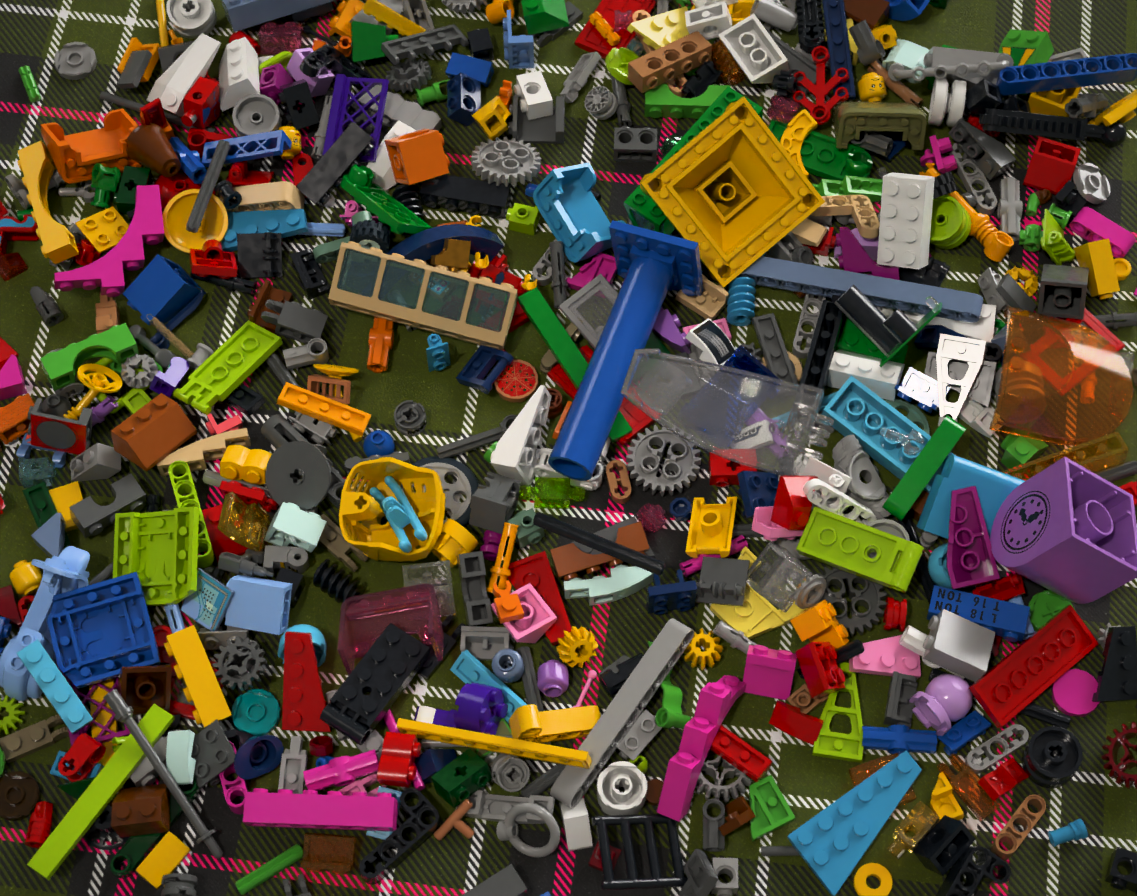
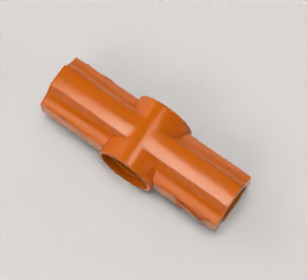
[367,317,394,373]

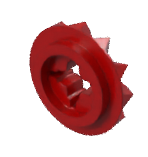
[968,115,1000,137]

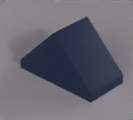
[414,749,457,788]

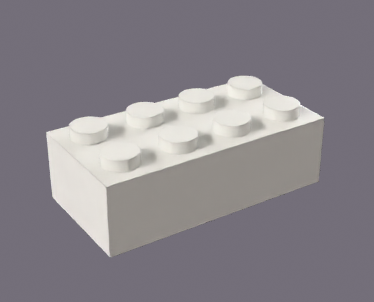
[877,172,935,270]

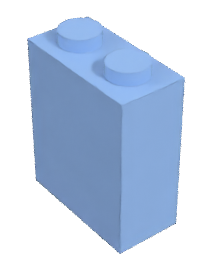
[224,575,292,635]

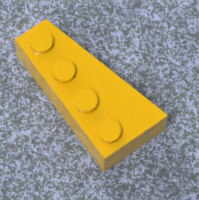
[164,625,232,728]

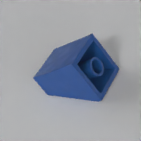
[123,254,206,327]

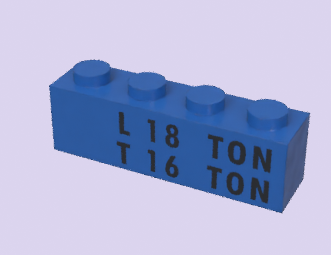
[927,585,1030,642]

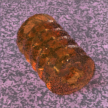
[711,40,745,85]

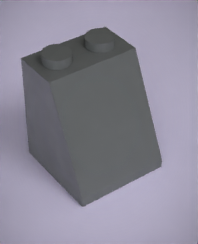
[1037,264,1089,319]

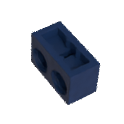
[447,72,481,126]

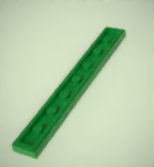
[517,287,633,444]

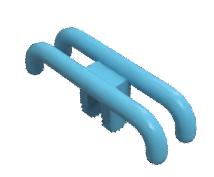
[369,476,427,553]

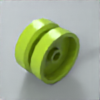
[930,195,972,249]

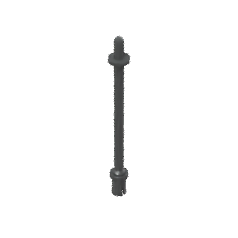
[103,689,223,859]

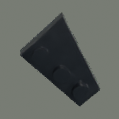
[1092,626,1137,702]

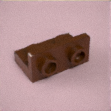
[248,280,293,334]

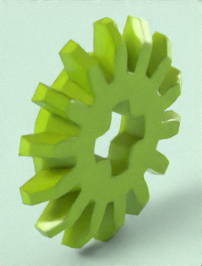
[0,695,25,735]

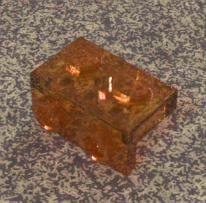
[300,833,356,875]

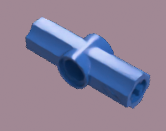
[169,137,207,184]
[862,725,937,755]

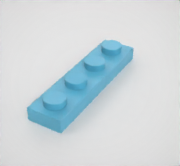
[17,639,94,735]
[450,650,527,723]

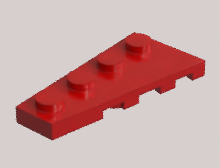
[501,551,572,646]

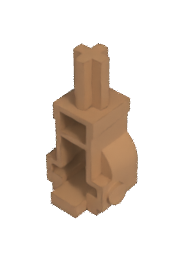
[95,292,121,334]

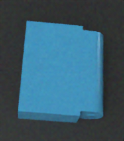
[917,454,1025,539]

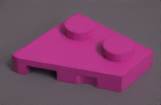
[566,253,617,299]

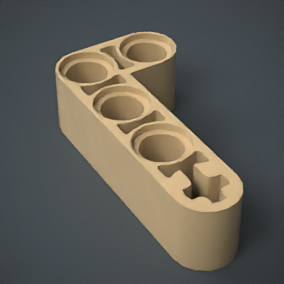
[218,181,305,212]

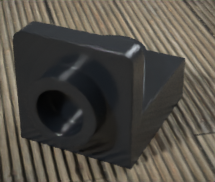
[1055,180,1088,217]

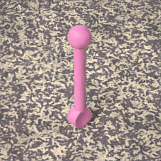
[572,670,597,708]

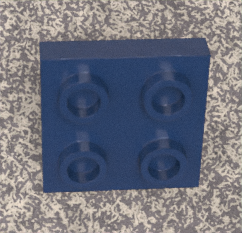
[737,471,779,519]
[646,569,697,615]

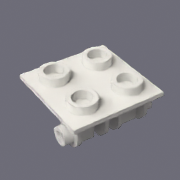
[802,456,852,510]

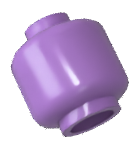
[537,660,569,697]

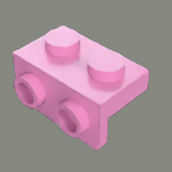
[751,506,804,541]

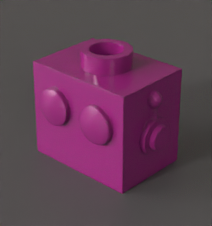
[259,63,294,105]

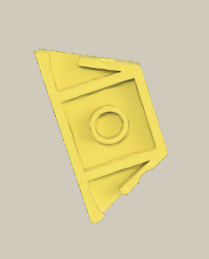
[627,6,689,50]

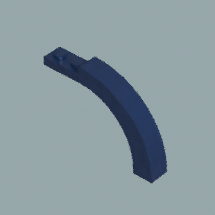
[359,224,504,300]

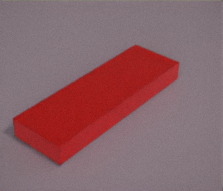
[710,725,772,782]

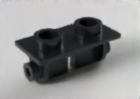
[681,60,723,98]

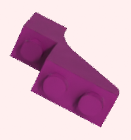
[836,227,900,280]

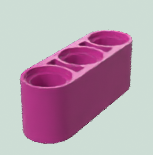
[1070,207,1136,258]
[219,741,248,814]

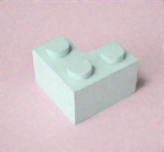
[264,502,327,552]

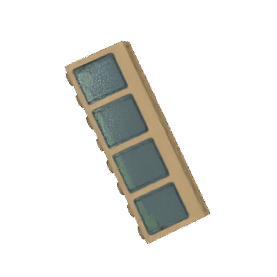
[328,241,518,351]

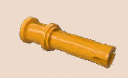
[486,522,519,593]

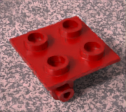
[226,161,274,187]

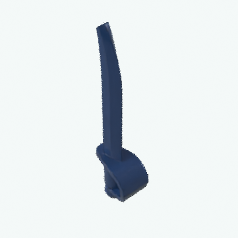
[143,290,205,351]

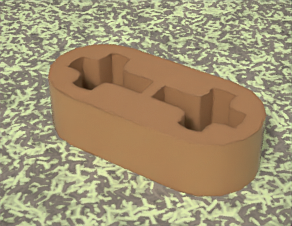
[606,460,631,504]

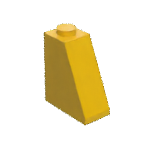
[1073,238,1120,300]

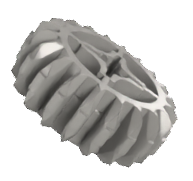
[696,749,752,803]

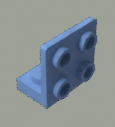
[503,10,534,69]

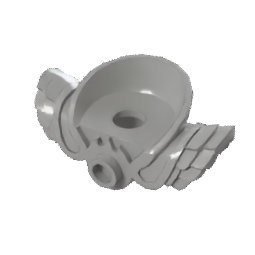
[832,434,891,519]

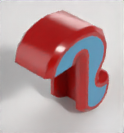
[0,214,39,259]

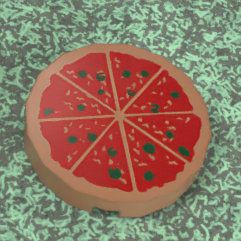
[494,359,538,402]

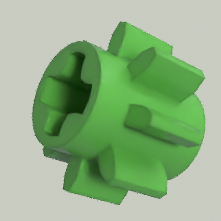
[1019,224,1043,252]

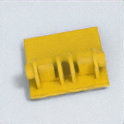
[75,206,129,254]

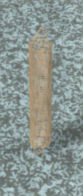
[147,314,194,358]

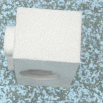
[685,1,733,40]
[513,70,553,120]

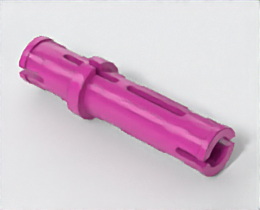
[679,535,748,577]

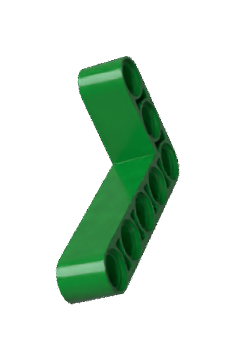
[882,416,967,521]

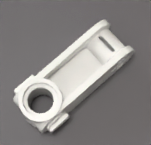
[533,448,604,491]

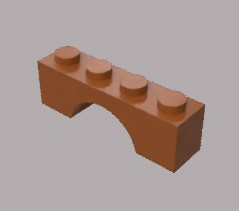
[550,521,650,581]

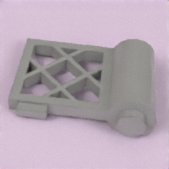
[750,0,797,32]

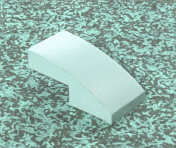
[166,730,196,785]

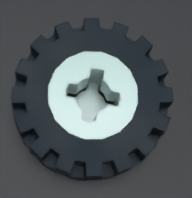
[350,220,391,254]

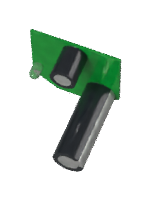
[834,284,942,367]

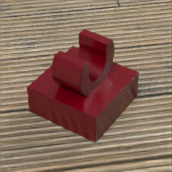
[589,841,621,872]

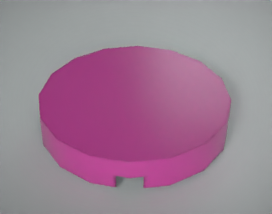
[1052,669,1100,717]

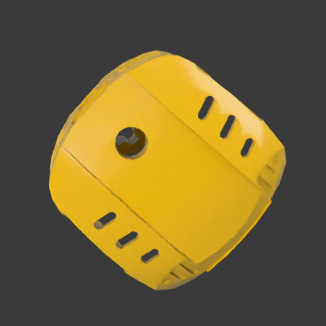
[339,457,445,562]

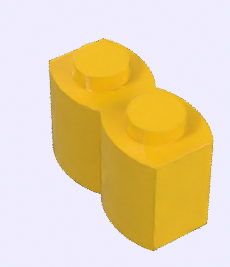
[220,445,272,485]

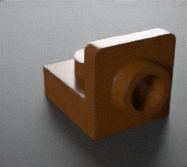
[719,796,756,836]

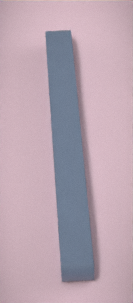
[738,256,984,323]

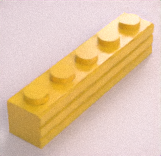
[362,0,426,36]

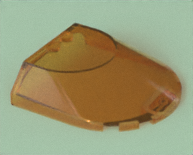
[990,306,1133,446]

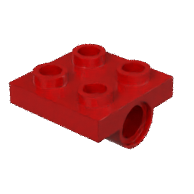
[189,239,237,279]

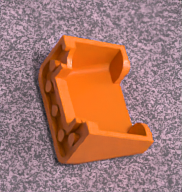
[41,108,142,183]

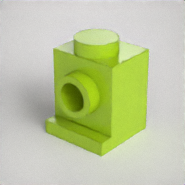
[506,203,540,236]

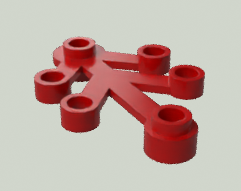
[793,46,849,125]

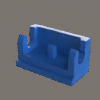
[445,52,494,88]

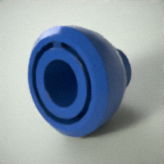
[363,430,395,457]

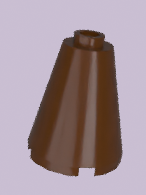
[126,123,181,177]

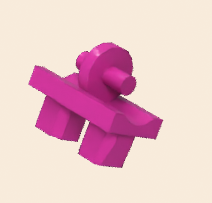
[920,135,958,174]

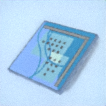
[180,568,234,631]

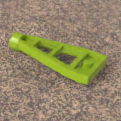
[812,662,864,763]

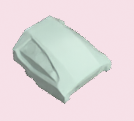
[882,39,929,83]

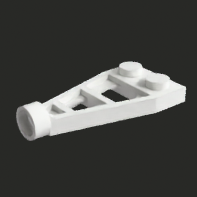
[936,333,987,427]

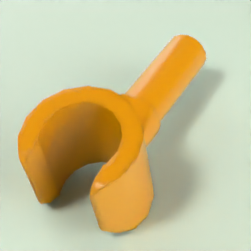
[168,29,184,45]

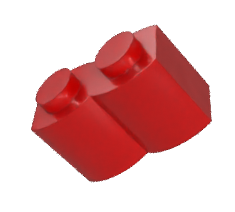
[377,731,421,788]

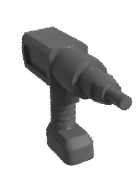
[218,548,274,577]

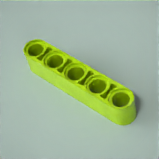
[168,460,214,568]

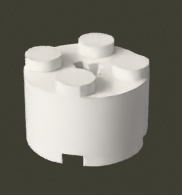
[597,761,647,815]

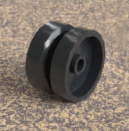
[1022,726,1083,789]

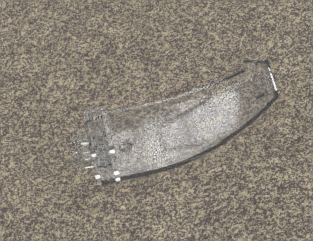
[621,349,834,476]

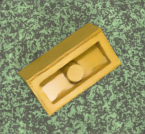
[136,831,191,890]

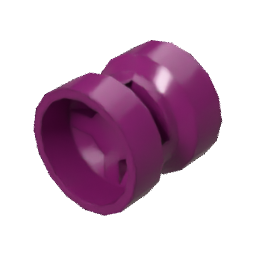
[480,530,502,561]

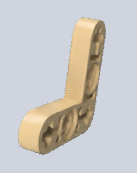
[810,194,880,239]

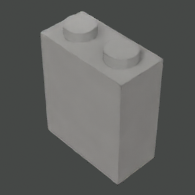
[923,609,996,682]

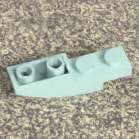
[564,565,653,606]

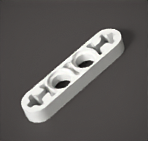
[803,479,877,525]

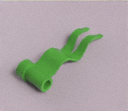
[648,641,691,730]

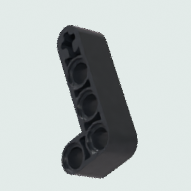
[359,788,440,885]
[936,846,1011,896]

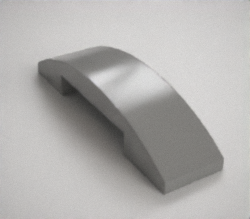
[455,790,555,824]

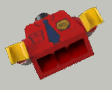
[467,252,537,316]

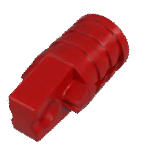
[24,801,53,849]

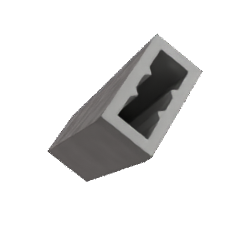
[924,46,1006,99]

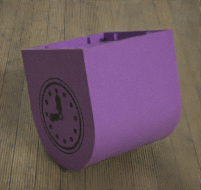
[990,457,1137,604]

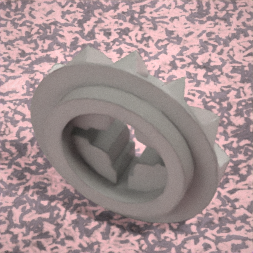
[121,354,158,388]
[793,574,827,609]

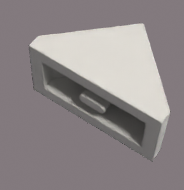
[559,798,593,852]

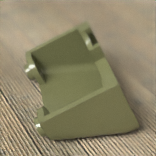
[833,102,927,150]

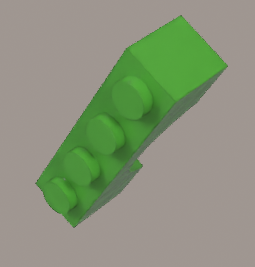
[644,84,730,119]
[40,323,139,391]

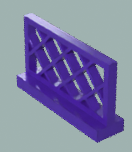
[322,74,389,163]

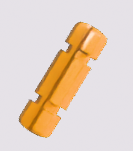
[589,11,620,46]

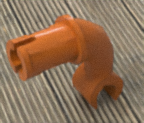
[313,36,352,57]

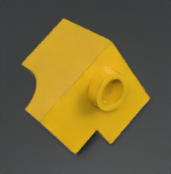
[472,96,511,141]

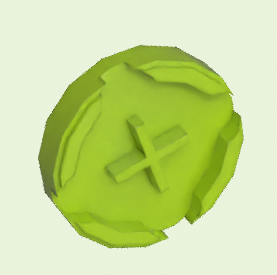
[605,47,639,85]

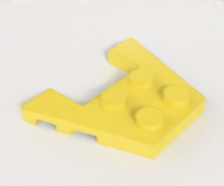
[710,546,807,639]

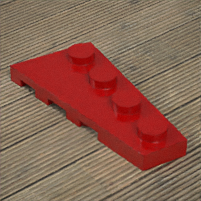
[282,632,332,732]

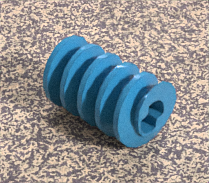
[726,277,756,326]

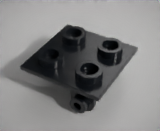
[237,232,283,278]
[899,256,951,287]

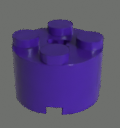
[454,682,508,735]

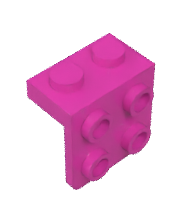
[743,645,797,700]

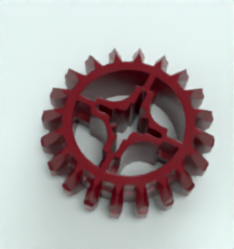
[1101,722,1137,789]

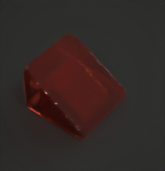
[0,252,28,281]

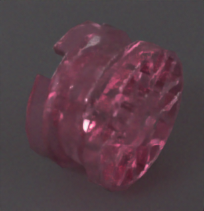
[766,96,800,123]

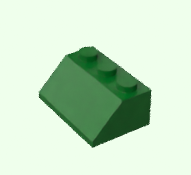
[521,0,569,35]

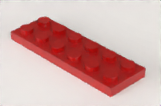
[969,605,1099,728]

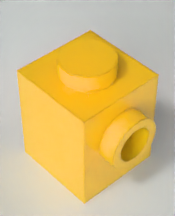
[870,25,897,49]

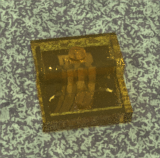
[218,491,269,552]

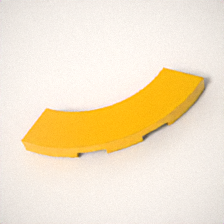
[780,109,818,179]

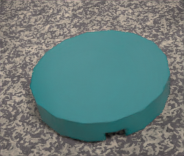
[231,689,281,736]

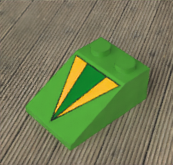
[999,29,1054,95]

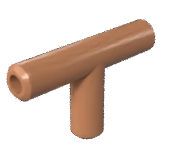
[434,799,474,840]

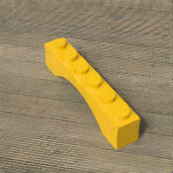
[17,141,79,264]

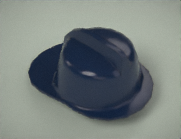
[234,734,284,780]

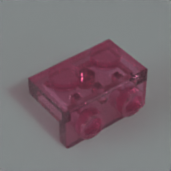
[258,22,303,54]

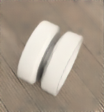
[166,0,217,39]
[928,78,966,128]

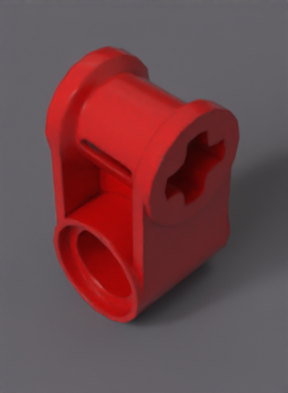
[58,733,106,782]

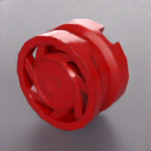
[883,597,907,632]

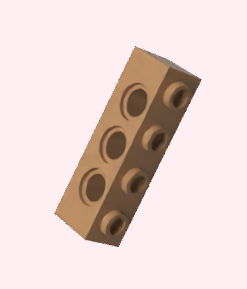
[627,31,712,93]

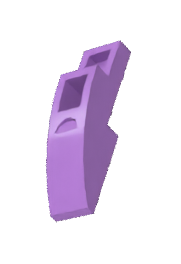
[652,307,691,354]

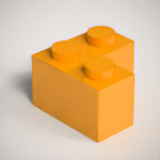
[790,599,849,649]

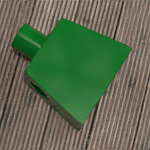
[351,21,398,62]

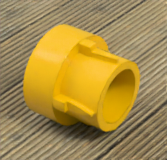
[431,518,479,567]

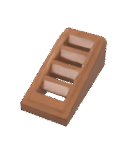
[307,374,351,404]

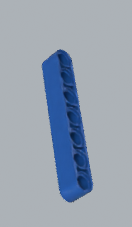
[996,53,1137,95]

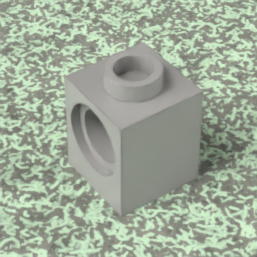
[711,858,738,896]

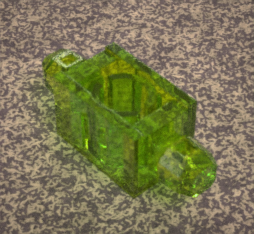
[519,477,585,509]

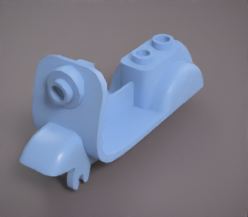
[0,546,90,701]

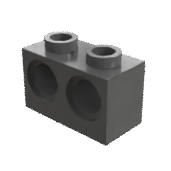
[613,127,657,162]

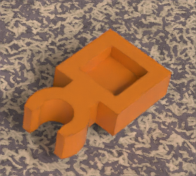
[498,80,512,110]
[493,581,524,624]

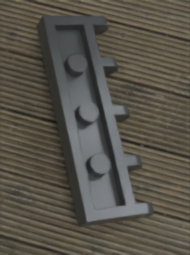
[381,24,469,65]

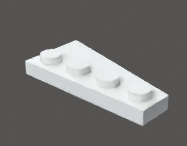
[904,304,996,343]

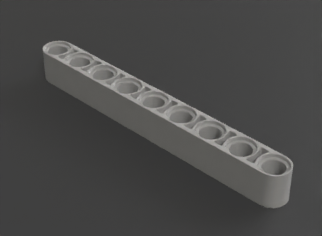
[550,618,694,809]

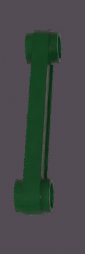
[110,777,200,878]

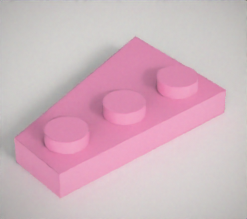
[849,635,921,679]

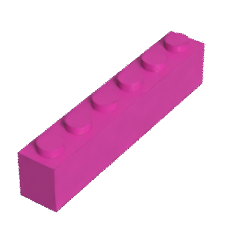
[243,788,398,832]

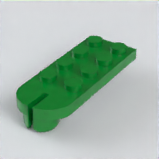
[768,117,873,181]
[340,164,432,235]

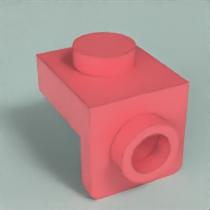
[205,413,243,435]

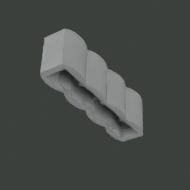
[356,85,442,131]

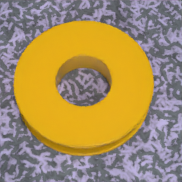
[854,863,892,896]

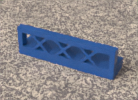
[201,129,292,167]

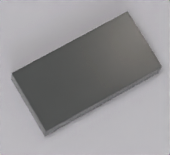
[117,50,152,89]
[996,273,1037,318]

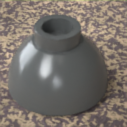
[42,394,72,417]

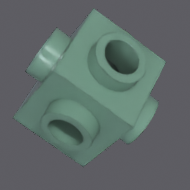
[508,508,545,549]

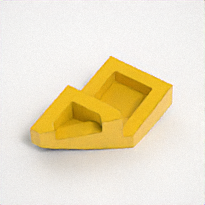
[930,772,964,822]

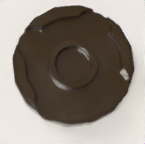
[0,771,41,821]

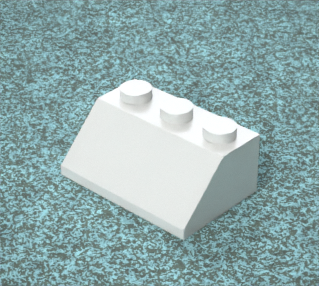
[718,14,789,84]
[219,37,260,111]
[827,349,905,401]

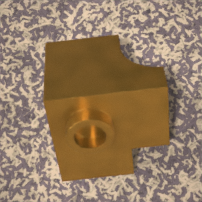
[431,239,471,272]

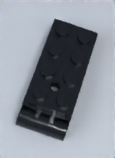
[320,623,430,746]

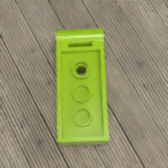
[796,506,924,593]

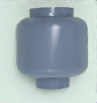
[492,649,524,683]

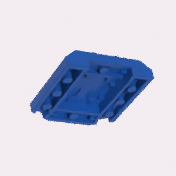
[47,572,161,689]

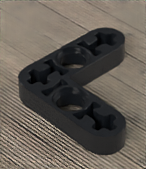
[299,45,372,90]

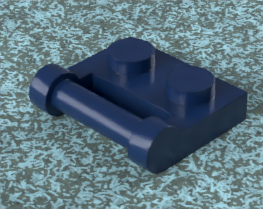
[456,345,514,394]

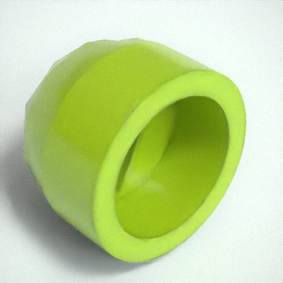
[629,755,648,774]

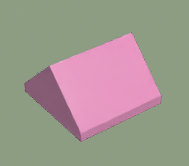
[491,583,557,643]

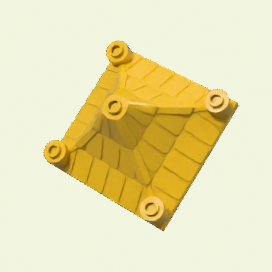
[639,97,825,288]

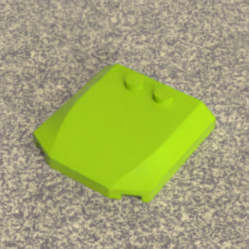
[113,506,199,606]

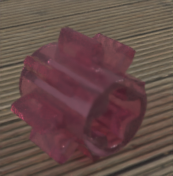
[637,503,665,532]

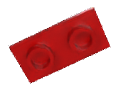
[973,573,1026,601]

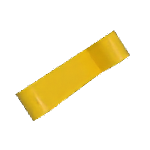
[509,704,601,743]

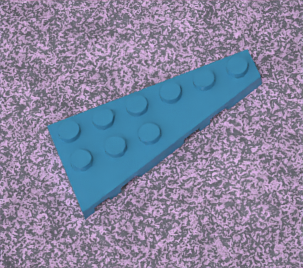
[787,750,922,896]

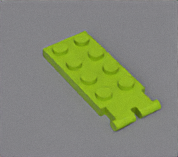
[173,320,283,415]

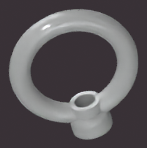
[496,803,560,858]

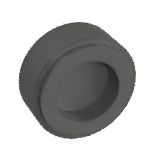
[792,246,813,265]

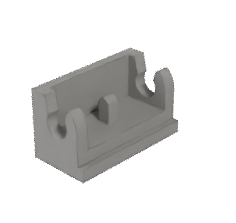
[460,626,510,660]

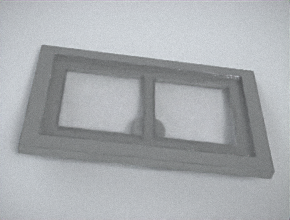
[558,274,662,349]

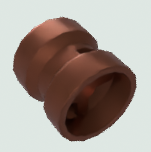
[547,388,562,419]

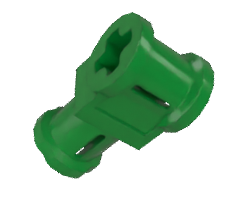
[90,163,120,208]

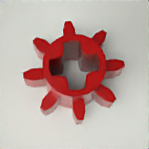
[74,239,101,266]

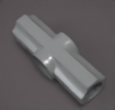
[997,177,1023,241]

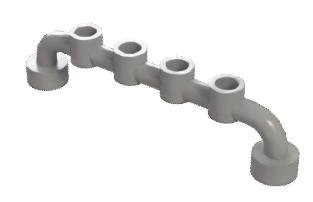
[888,53,1014,81]

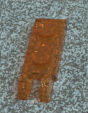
[937,754,1001,821]

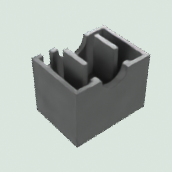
[469,471,521,534]

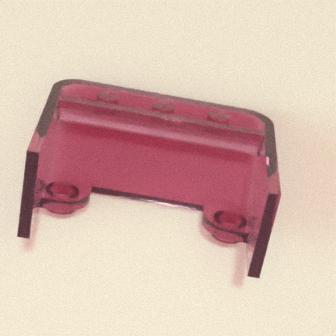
[337,584,444,676]

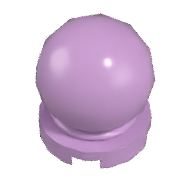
[909,674,973,736]

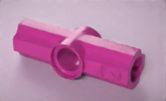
[303,749,379,791]

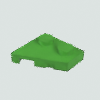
[749,775,795,841]

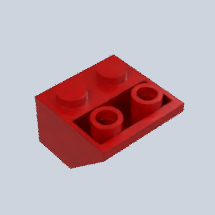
[1023,136,1081,195]
[795,642,846,698]

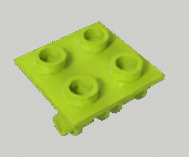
[1040,209,1075,265]

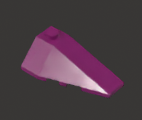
[946,486,1000,590]

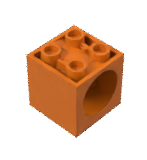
[384,129,450,185]

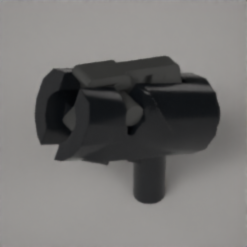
[599,653,659,697]

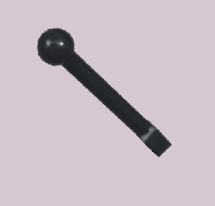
[303,25,338,46]

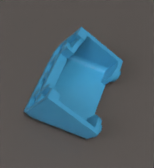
[533,163,626,262]

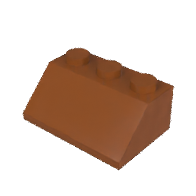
[111,393,197,471]

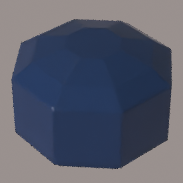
[670,497,692,521]

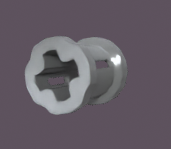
[186,343,214,371]

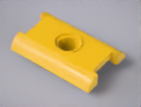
[1087,90,1137,126]
[685,497,737,558]

